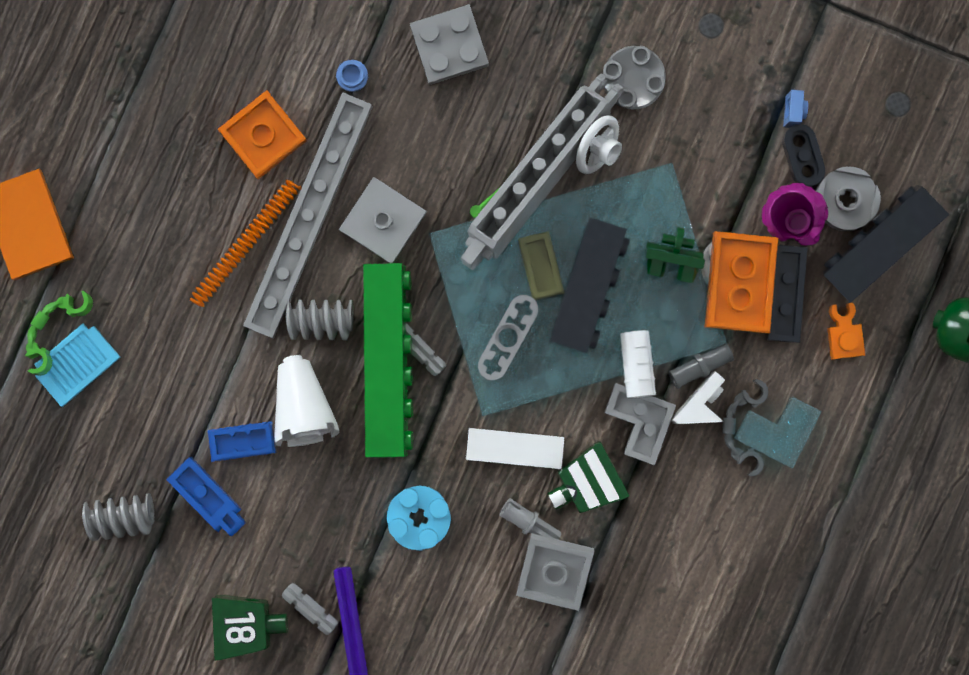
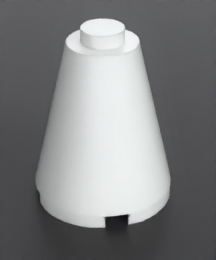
[274,355,339,447]

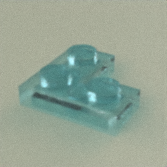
[734,397,822,469]

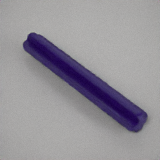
[334,566,368,675]

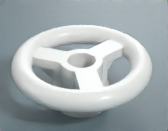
[576,115,622,174]

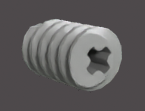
[286,300,354,340]
[82,493,154,541]

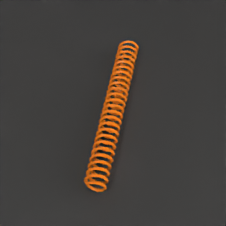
[190,180,302,307]

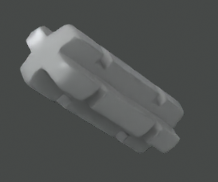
[405,323,446,376]
[282,583,338,635]

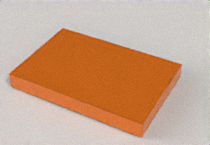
[0,169,74,280]
[704,231,778,334]

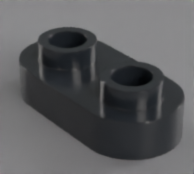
[782,124,825,187]

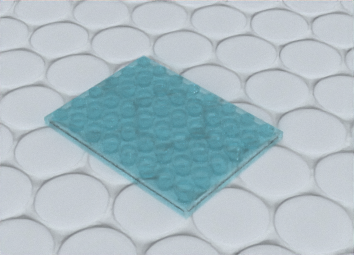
[429,163,727,416]

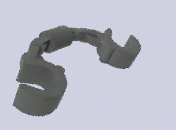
[722,379,768,476]

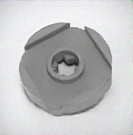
[816,167,881,231]

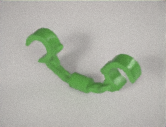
[25,291,93,376]

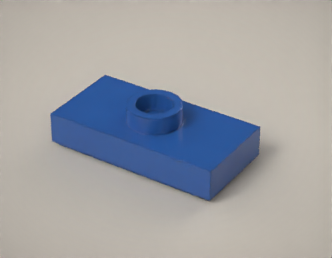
[208,421,277,462]

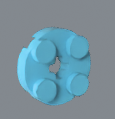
[387,485,451,550]

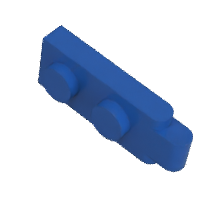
[166,457,246,537]

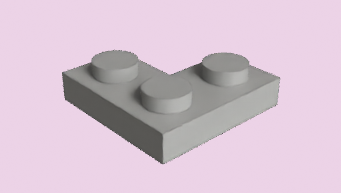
[604,383,676,465]

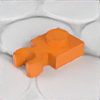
[827,303,865,360]

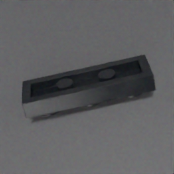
[766,245,807,343]

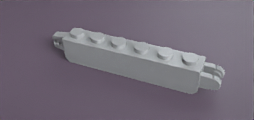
[461,73,624,271]

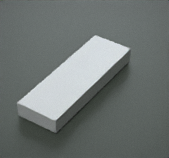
[466,428,564,469]

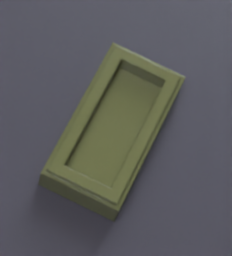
[518,231,564,301]

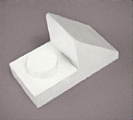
[671,371,725,424]

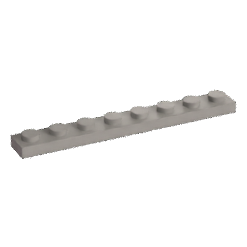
[243,93,373,339]

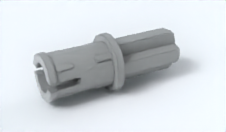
[499,498,561,540]

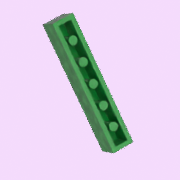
[363,263,413,457]

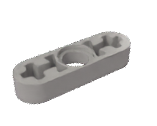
[478,295,538,381]

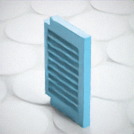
[34,323,121,407]

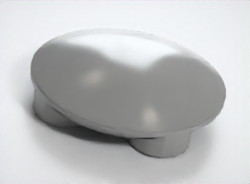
[603,46,666,109]

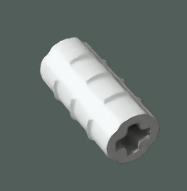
[620,330,656,398]

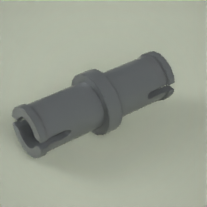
[668,343,734,389]

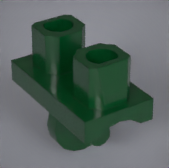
[645,227,705,283]

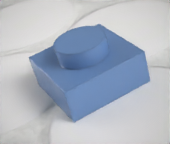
[783,90,808,128]

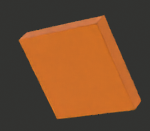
[218,90,307,179]

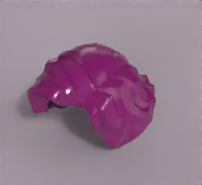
[762,183,828,246]

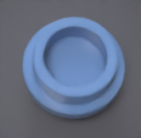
[336,60,368,92]

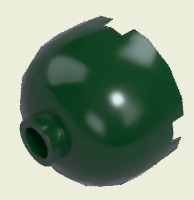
[932,297,969,363]

